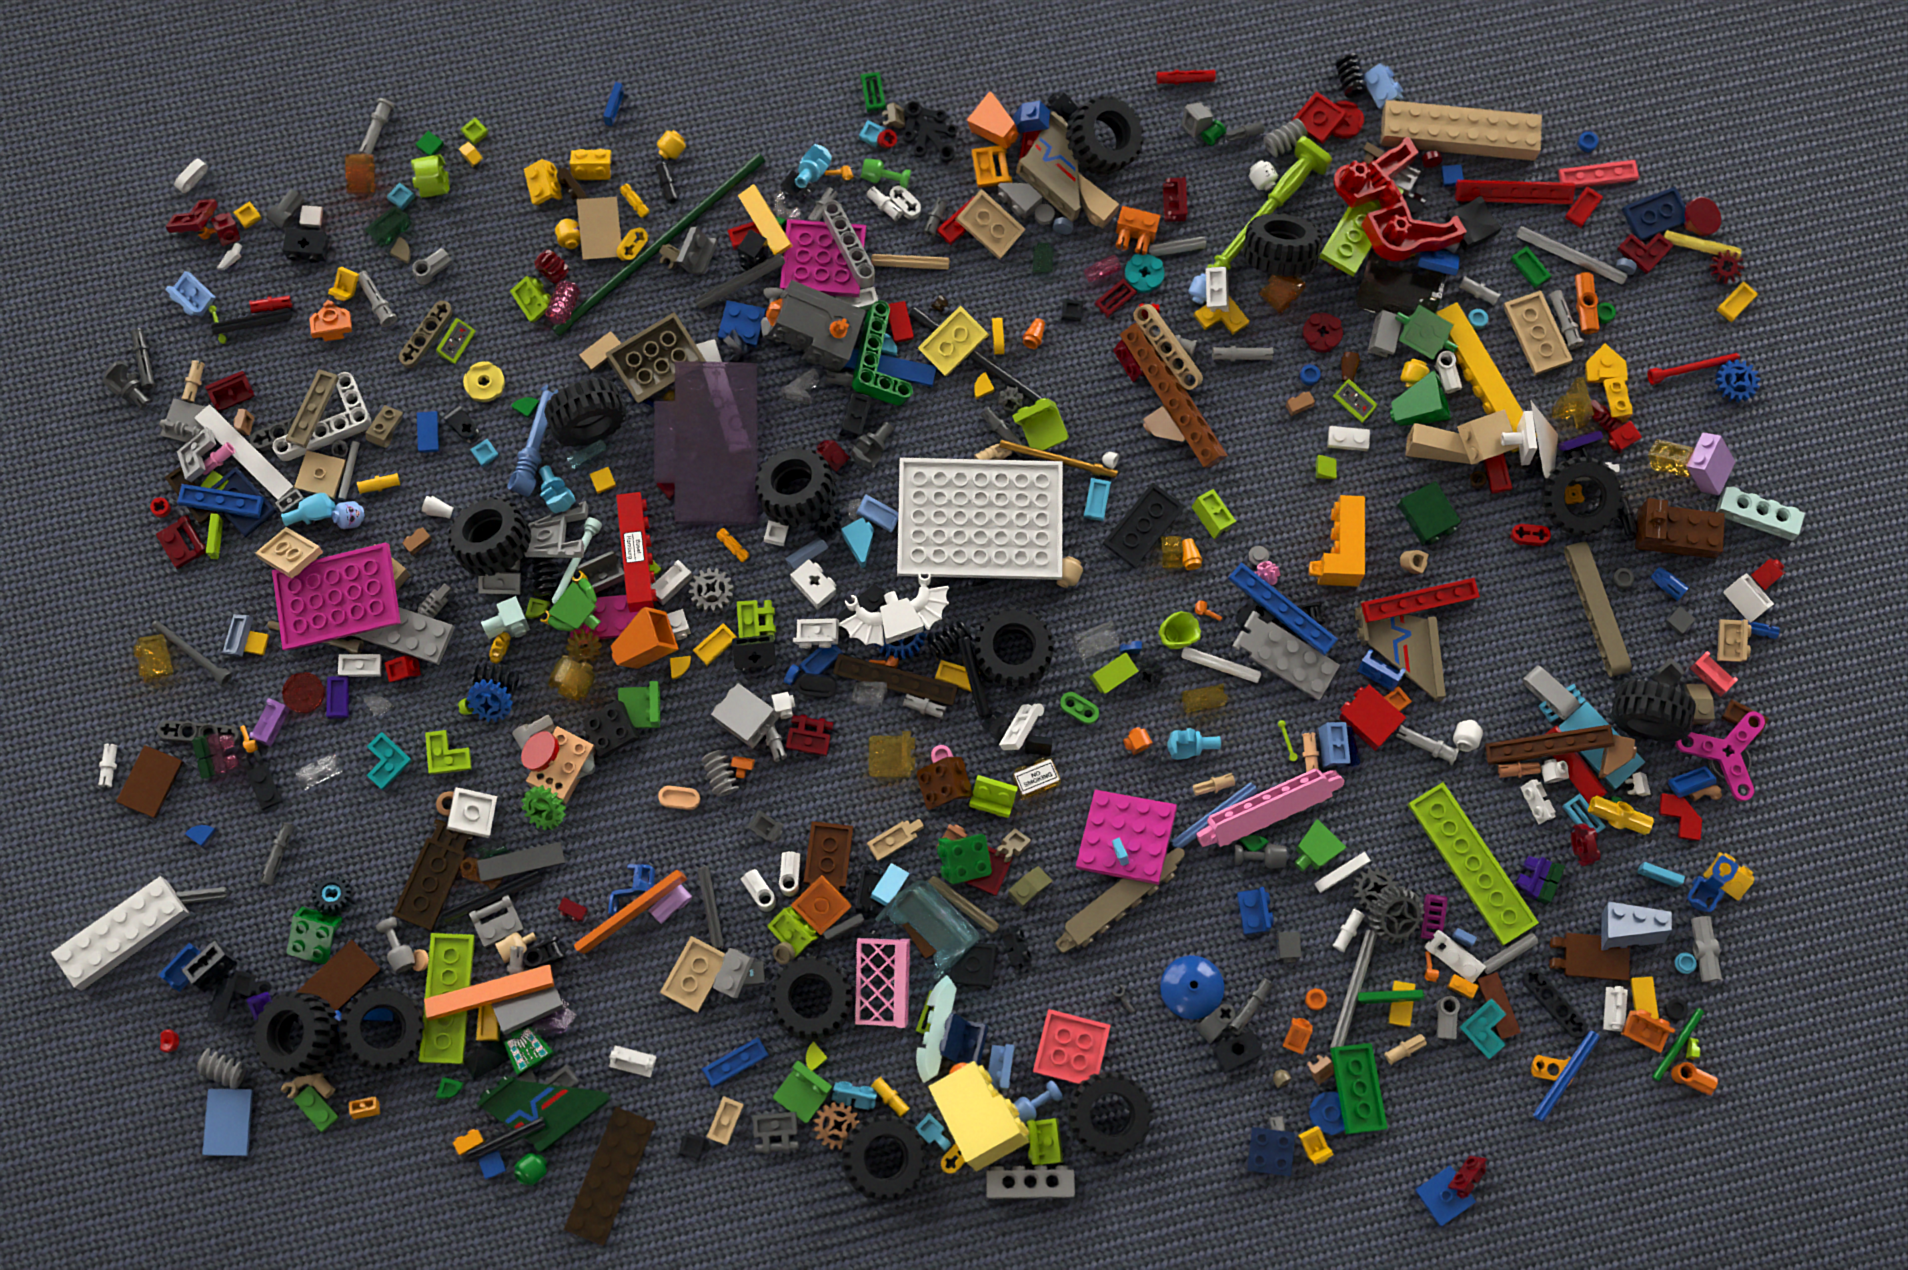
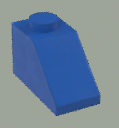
[1013,101,1050,133]

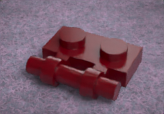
[786,714,834,757]

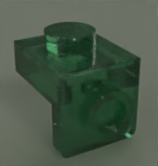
[1032,243,1054,273]

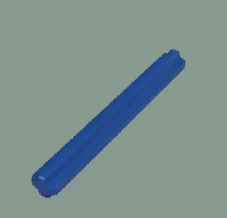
[1533,1031,1600,1122]

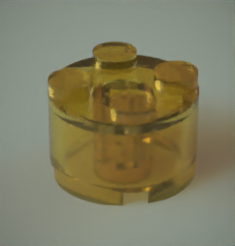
[547,655,596,701]

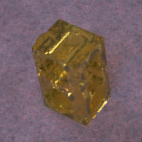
[1648,439,1694,478]

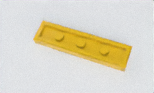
[738,184,793,255]

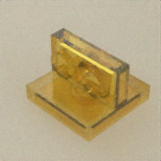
[1551,377,1594,429]

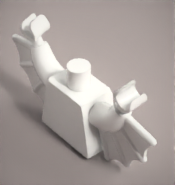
[839,572,949,646]

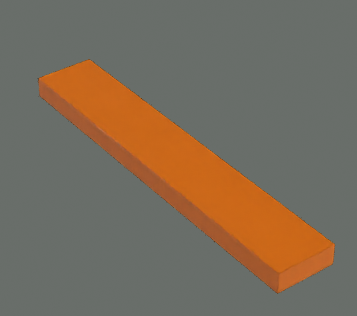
[574,870,687,954]
[424,965,554,1021]

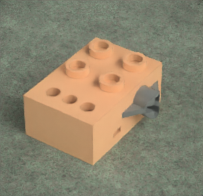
[526,726,596,805]

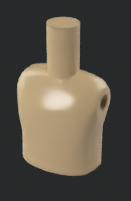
[495,932,537,964]

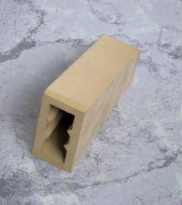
[1405,423,1479,465]

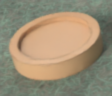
[413,950,428,971]

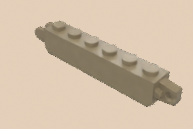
[1055,847,1185,954]

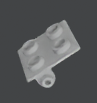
[160,399,205,443]

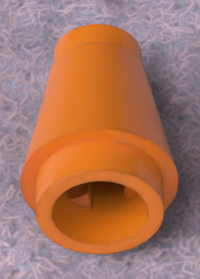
[1023,318,1045,349]

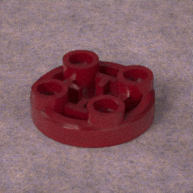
[1685,197,1721,236]

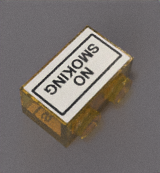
[1012,758,1061,800]

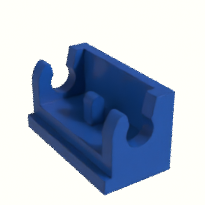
[1357,649,1406,691]
[159,943,201,992]

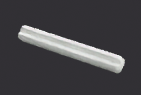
[1181,647,1261,683]

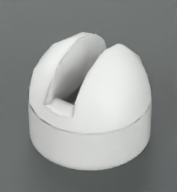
[1102,452,1119,469]

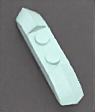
[916,975,956,1083]

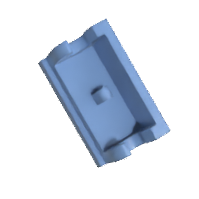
[1318,722,1351,768]

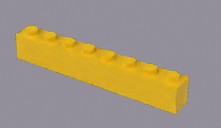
[1436,302,1537,453]

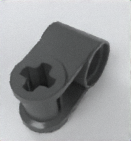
[1195,1004,1235,1044]

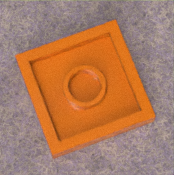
[791,875,851,935]

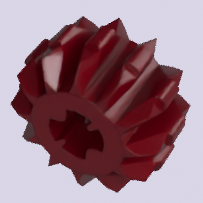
[534,249,569,284]
[1709,250,1744,284]

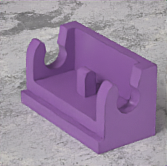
[249,698,290,747]

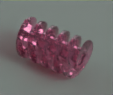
[545,281,581,325]

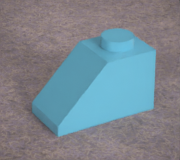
[841,517,874,568]

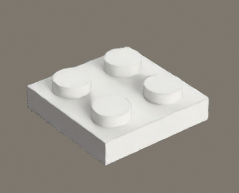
[447,787,497,838]

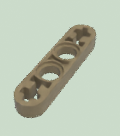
[399,301,453,368]

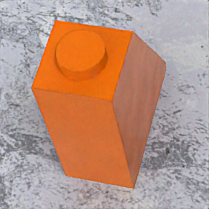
[967,92,1019,149]

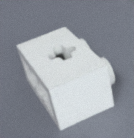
[790,559,836,610]

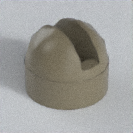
[1273,1070,1292,1088]

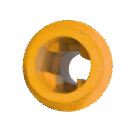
[1182,539,1203,570]

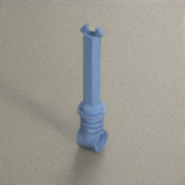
[508,385,558,497]

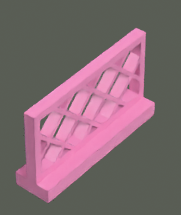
[855,938,910,1028]

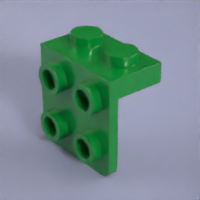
[937,834,992,884]

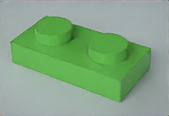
[293,1085,339,1132]

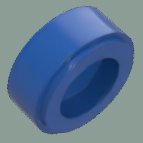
[1578,132,1599,152]
[1300,365,1320,386]
[784,664,800,686]

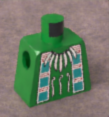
[504,1026,555,1077]

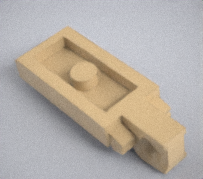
[867,818,924,862]

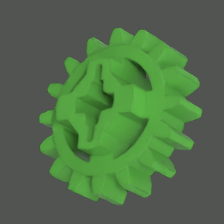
[522,785,566,830]

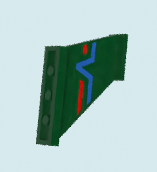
[476,1076,612,1153]

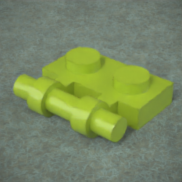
[737,600,776,640]

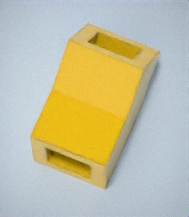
[459,142,483,167]

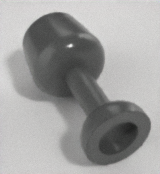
[1234,844,1287,869]

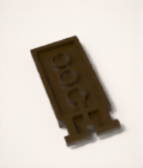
[392,818,475,931]

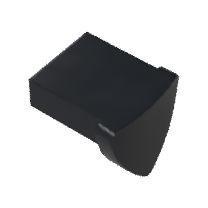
[724,329,750,364]
[1025,729,1053,756]

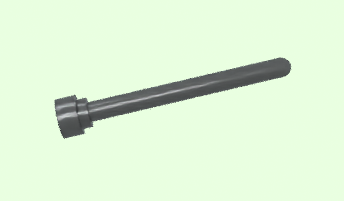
[152,621,233,686]

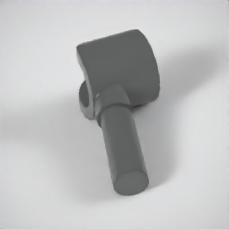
[1112,984,1135,1013]

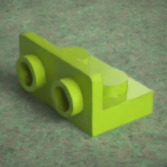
[510,276,556,323]
[969,775,1018,818]
[767,906,819,957]

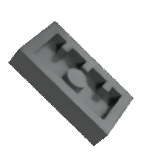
[676,227,718,275]

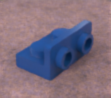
[1237,887,1274,935]

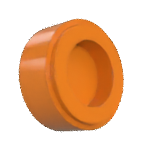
[1305,988,1327,1011]

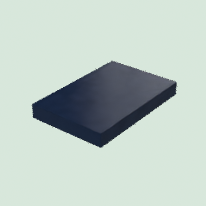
[1622,186,1686,242]
[211,467,277,538]

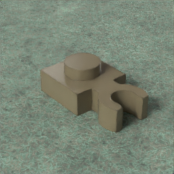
[995,829,1031,863]

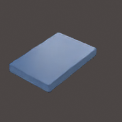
[202,1089,253,1156]

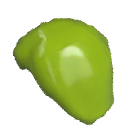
[1158,611,1201,649]

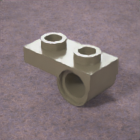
[365,405,403,448]

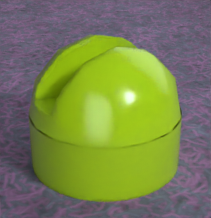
[457,698,474,715]

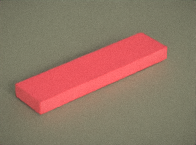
[1558,160,1639,188]

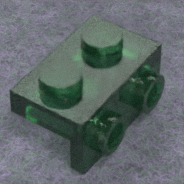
[365,204,412,248]

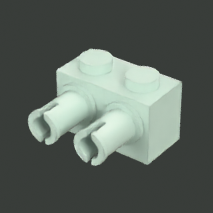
[481,596,530,640]

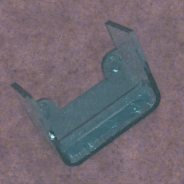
[875,880,980,980]

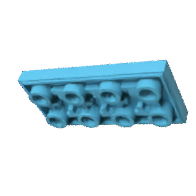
[1559,701,1645,790]

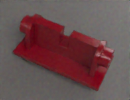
[1113,339,1145,382]
[1448,1156,1487,1199]

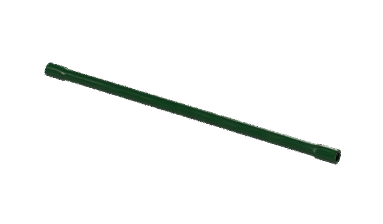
[552,153,766,337]

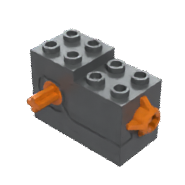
[766,280,866,372]

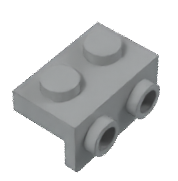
[713,948,754,998]

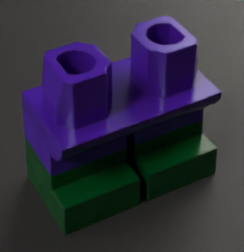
[1515,856,1565,905]

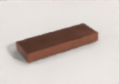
[1476,972,1521,1040]

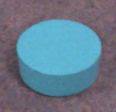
[1467,309,1488,330]

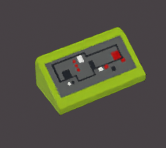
[436,318,476,364]
[1333,379,1378,423]

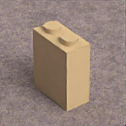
[1457,409,1519,465]

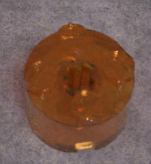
[345,153,376,194]
[1259,275,1306,313]

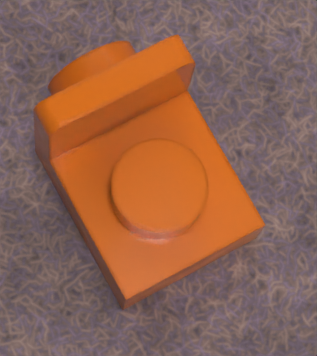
[1283,1018,1313,1055]

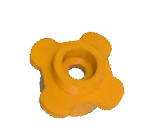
[1564,484,1585,505]

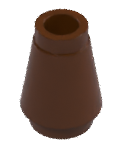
[1341,352,1361,382]

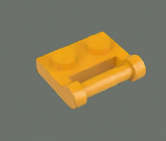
[971,145,1012,188]

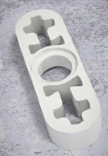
[1315,852,1371,893]

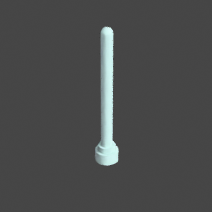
[552,518,602,604]

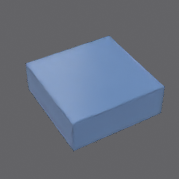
[1451,928,1477,948]

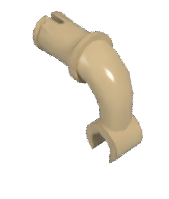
[281,1072,335,1099]

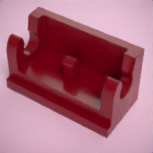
[1162,177,1188,222]
[205,370,255,412]

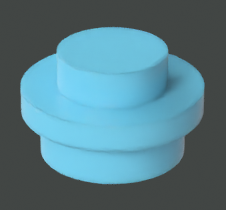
[1675,952,1697,974]

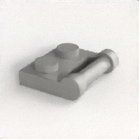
[469,895,524,948]

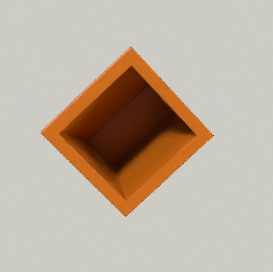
[611,607,679,669]

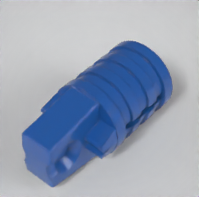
[1651,567,1690,602]

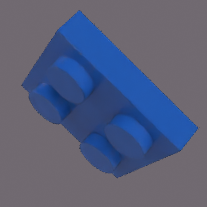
[718,300,766,348]

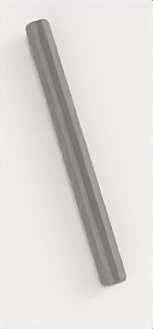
[1516,226,1627,284]
[1330,930,1377,1048]

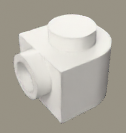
[771,692,795,719]
[1541,759,1569,784]

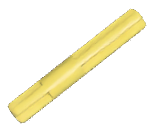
[1664,231,1742,260]

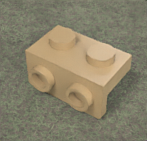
[1717,619,1751,662]

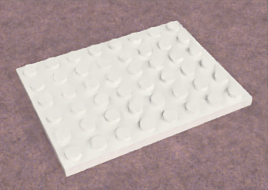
[897,458,1063,580]

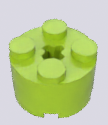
[411,154,450,198]

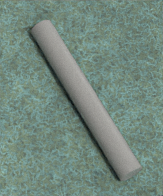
[338,441,360,501]

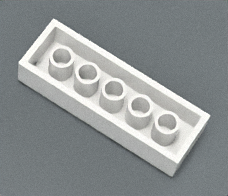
[51,876,190,991]

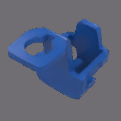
[1687,855,1739,913]
[608,864,655,917]

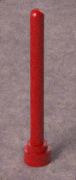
[1647,353,1740,385]

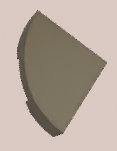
[390,237,411,263]

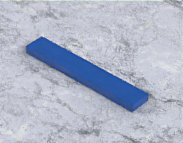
[843,349,937,387]
[1228,562,1338,656]

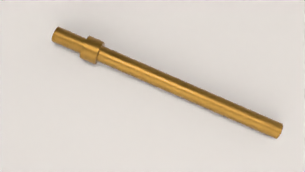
[999,440,1118,478]

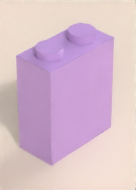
[1686,433,1735,495]

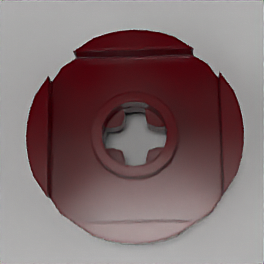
[1302,313,1343,353]
[1571,823,1600,866]

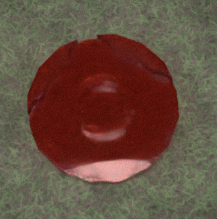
[282,672,325,713]

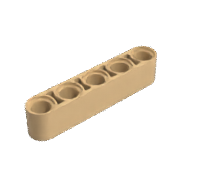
[1134,304,1203,390]

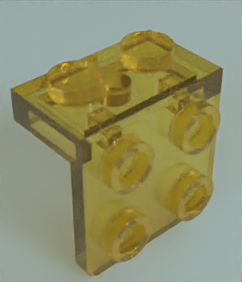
[869,731,915,777]

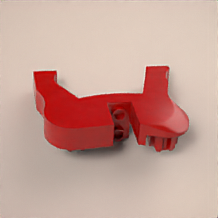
[1334,137,1467,261]

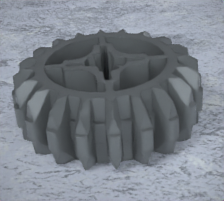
[1368,886,1425,943]

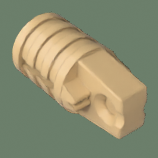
[974,444,1012,460]

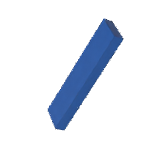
[177,484,264,518]

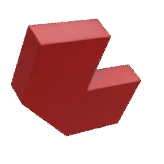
[1659,793,1702,841]

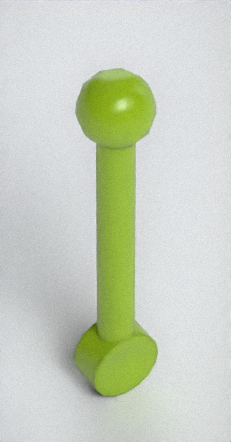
[209,305,227,344]
[1278,720,1298,762]

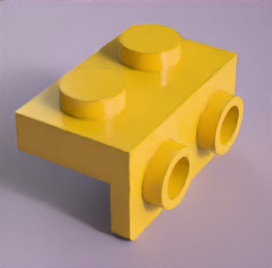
[570,149,611,180]
[524,159,562,206]
[1603,377,1633,423]
[1703,852,1754,901]

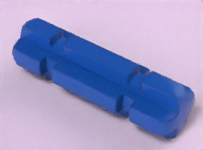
[1741,619,1780,639]

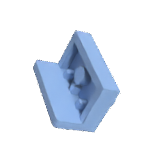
[1363,63,1404,109]
[165,271,216,316]

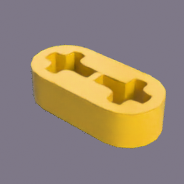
[616,227,648,261]
[992,318,1004,355]
[941,1143,966,1174]

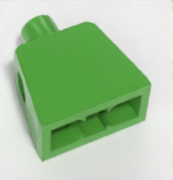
[1294,819,1346,871]

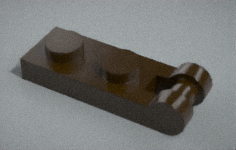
[557,168,589,200]

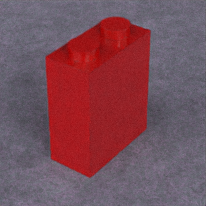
[1339,684,1406,751]

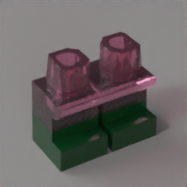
[192,733,239,779]

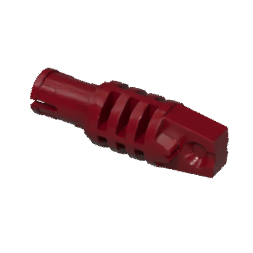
[1586,400,1623,434]

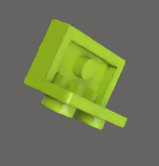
[1026,1118,1063,1166]

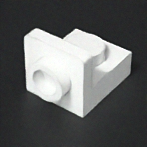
[667,609,691,640]

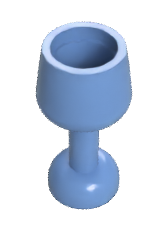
[1014,1080,1063,1124]

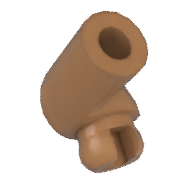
[1689,785,1722,801]

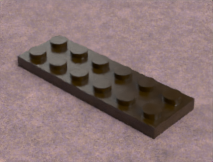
[563,1106,656,1246]

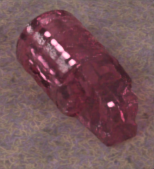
[1084,254,1121,282]

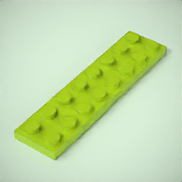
[1408,782,1539,946]

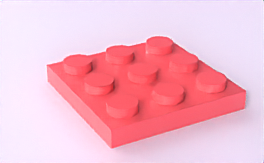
[1032,1009,1111,1085]

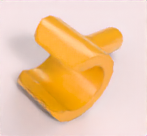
[825,166,853,180]
[240,725,258,753]

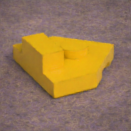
[1585,343,1628,383]

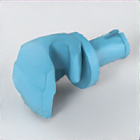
[795,144,832,188]
[539,466,576,513]
[281,493,336,526]
[1167,728,1221,760]

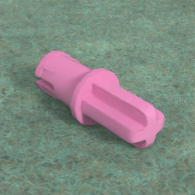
[202,442,235,475]

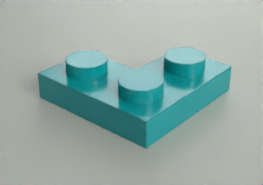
[366,732,412,791]
[1460,998,1506,1059]

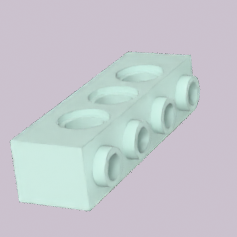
[1716,487,1805,541]

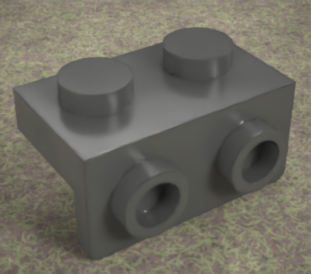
[577,551,625,593]

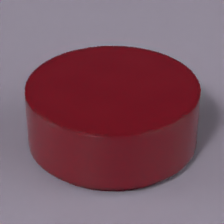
[1422,151,1442,168]

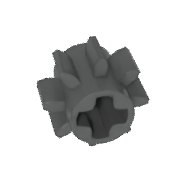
[998,386,1023,412]

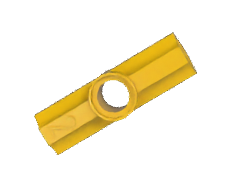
[1588,796,1654,835]

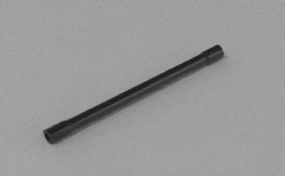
[909,306,1060,410]

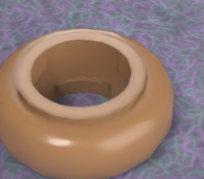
[436,791,454,817]

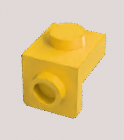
[328,267,359,301]
[1298,1126,1333,1164]

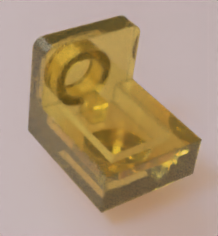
[1160,536,1184,568]

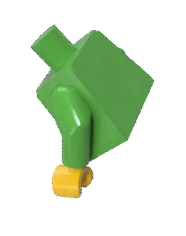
[540,571,601,632]

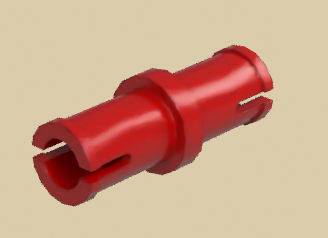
[249,295,292,314]

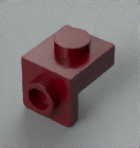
[210,213,240,246]
[816,440,850,472]

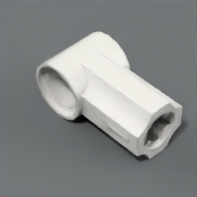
[1435,351,1462,393]
[779,852,800,897]
[741,869,776,912]

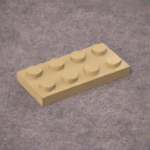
[1503,291,1573,376]

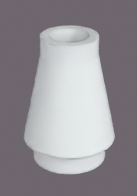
[421,496,454,519]

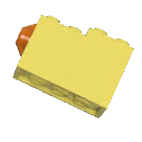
[928,1061,1029,1172]

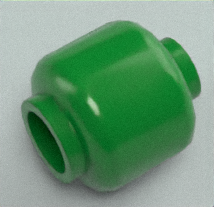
[514,1153,547,1186]

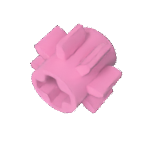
[1255,561,1281,586]

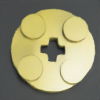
[463,362,505,402]

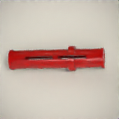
[1156,69,1216,85]

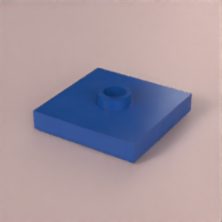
[1418,250,1459,276]
[1415,1165,1476,1227]

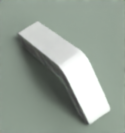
[272,372,371,461]

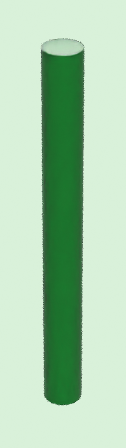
[1652,1008,1705,1082]

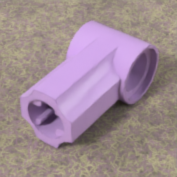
[648,885,693,924]

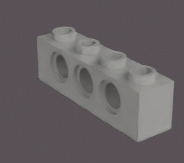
[986,1166,1075,1199]

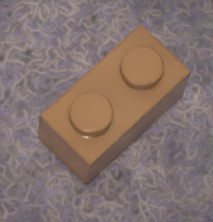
[1285,392,1315,416]
[402,527,432,556]

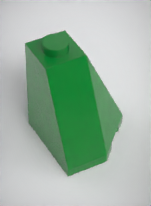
[1390,371,1451,426]

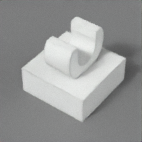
[1625,772,1651,796]

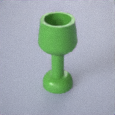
[861,159,911,189]

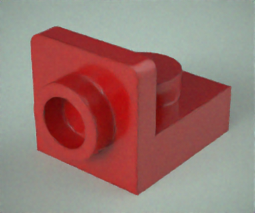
[385,656,421,682]

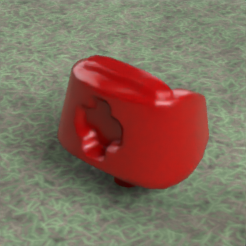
[160,1029,179,1053]

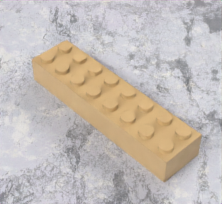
[1380,100,1542,161]

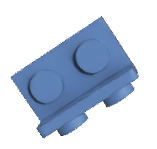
[988,1044,1014,1091]

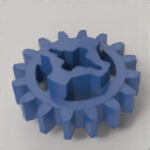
[1715,359,1760,403]
[466,679,513,722]

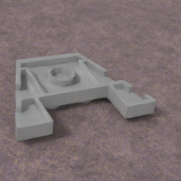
[524,501,588,558]

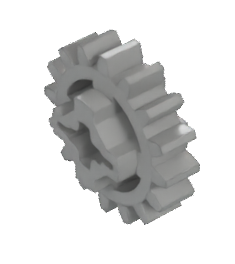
[689,568,734,613]

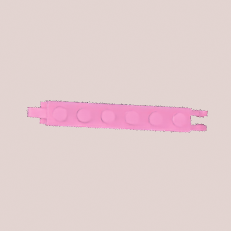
[1196,769,1345,847]

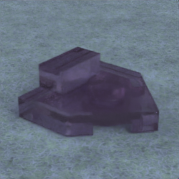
[533,998,577,1034]

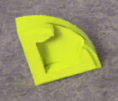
[806,1042,827,1071]

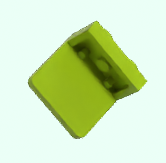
[1012,398,1069,451]

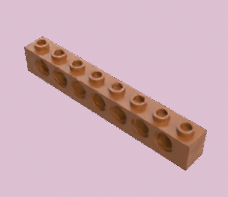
[1119,323,1228,467]

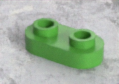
[1060,692,1099,725]

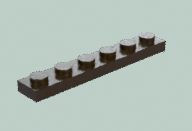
[833,654,959,705]

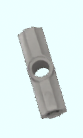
[1691,916,1722,982]

